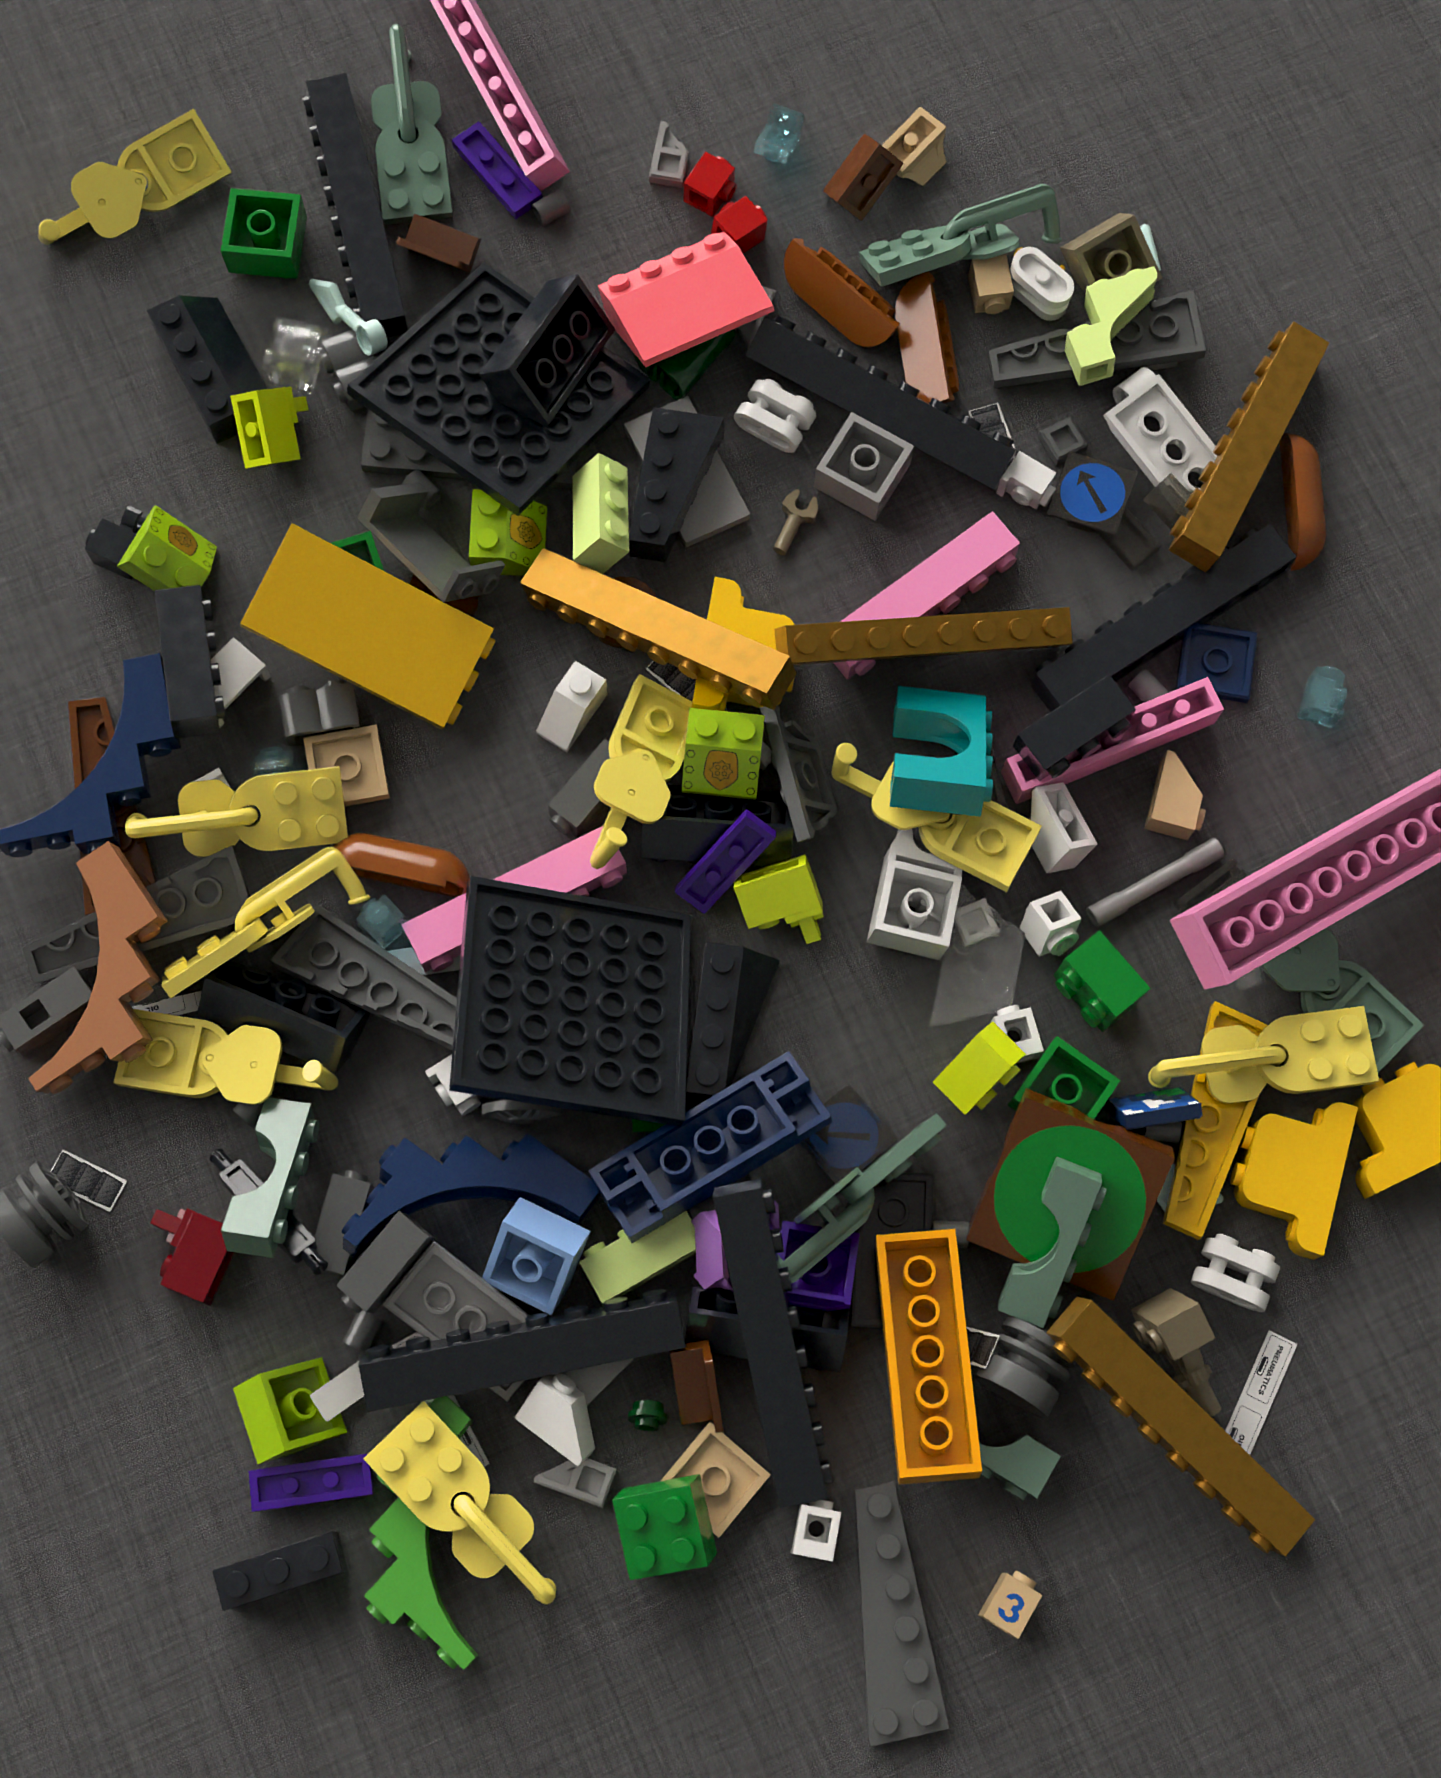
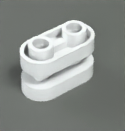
[1010,247,1074,321]
[734,379,816,453]
[1191,1234,1280,1312]

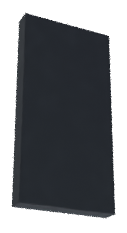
[851,1170,934,1329]

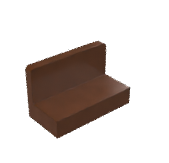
[823,134,904,221]
[396,213,481,273]
[670,1340,723,1433]

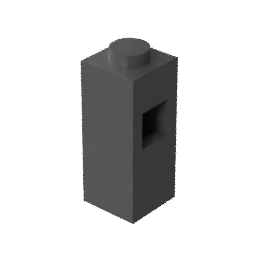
[548,739,610,838]
[0,966,92,1057]
[306,1170,375,1277]
[336,1211,436,1313]

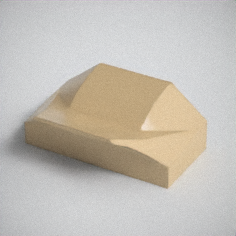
[882,106,947,186]

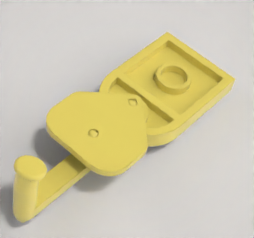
[38,109,232,245]
[590,674,692,869]
[831,743,1042,892]
[125,766,348,857]
[162,847,370,999]
[1148,1006,1379,1104]
[113,1009,338,1105]
[363,1401,556,1604]

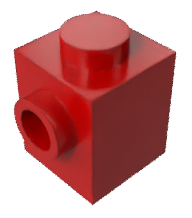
[683,151,737,217]
[711,196,768,253]

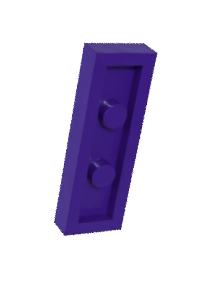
[452,121,543,220]
[675,809,776,914]
[248,1453,375,1512]

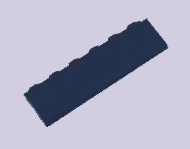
[588,1051,833,1244]

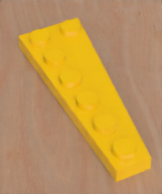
[1163,1001,1268,1240]

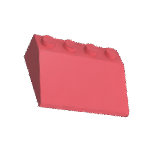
[598,231,775,367]

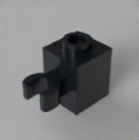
[85,506,146,580]

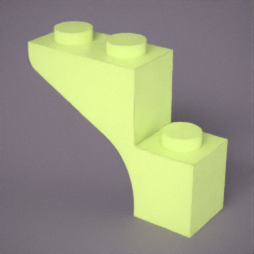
[1065,266,1157,386]

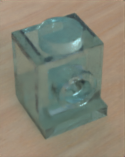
[1298,666,1347,728]
[356,894,407,949]

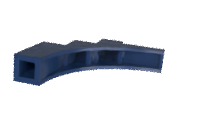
[0,653,181,857]
[342,1133,601,1258]

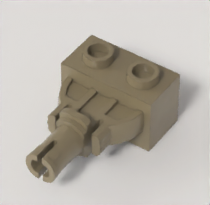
[1130,1288,1221,1417]

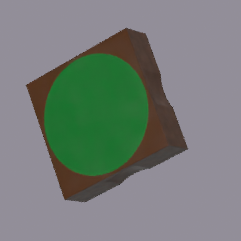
[966,1088,1175,1301]

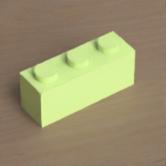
[573,453,629,574]
[579,1211,696,1307]

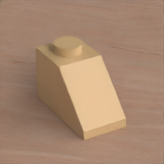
[1144,750,1206,840]

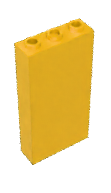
[240,523,496,729]

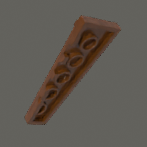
[68,697,157,916]

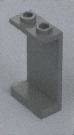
[357,482,505,603]

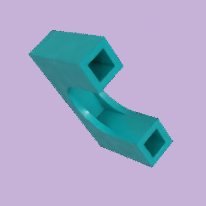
[889,686,993,817]

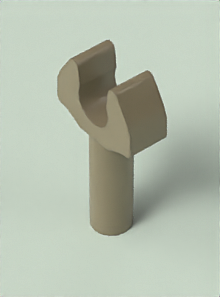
[773,489,818,555]

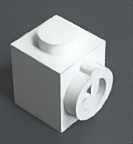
[1019,890,1081,957]

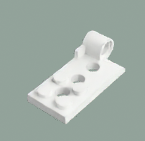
[1103,367,1217,518]

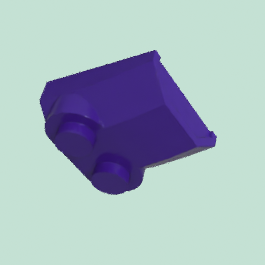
[778,1221,860,1311]

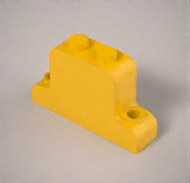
[691,577,794,711]
[1353,1062,1441,1199]
[1230,1102,1358,1260]

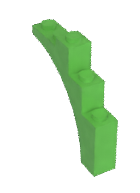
[364,1396,478,1670]

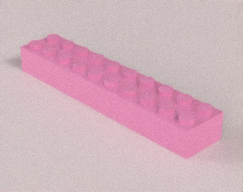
[1170,768,1441,989]

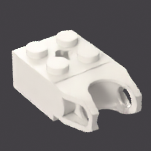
[867,829,962,960]

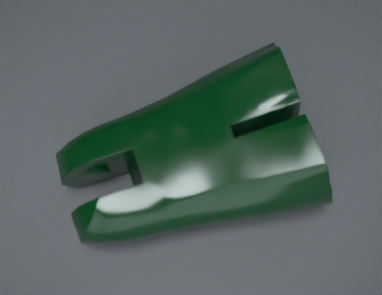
[634,327,738,401]

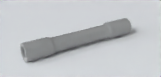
[1086,838,1225,928]

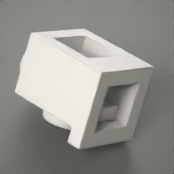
[996,451,1056,510]
[990,1005,1044,1064]
[425,1055,482,1116]
[791,1500,841,1562]

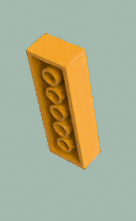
[875,1229,982,1485]

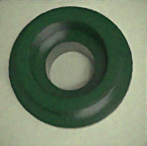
[627,1400,667,1432]

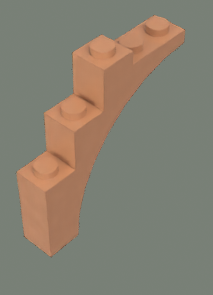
[28,841,168,1094]

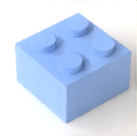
[482,1197,591,1315]

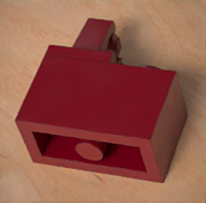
[150,1208,235,1306]

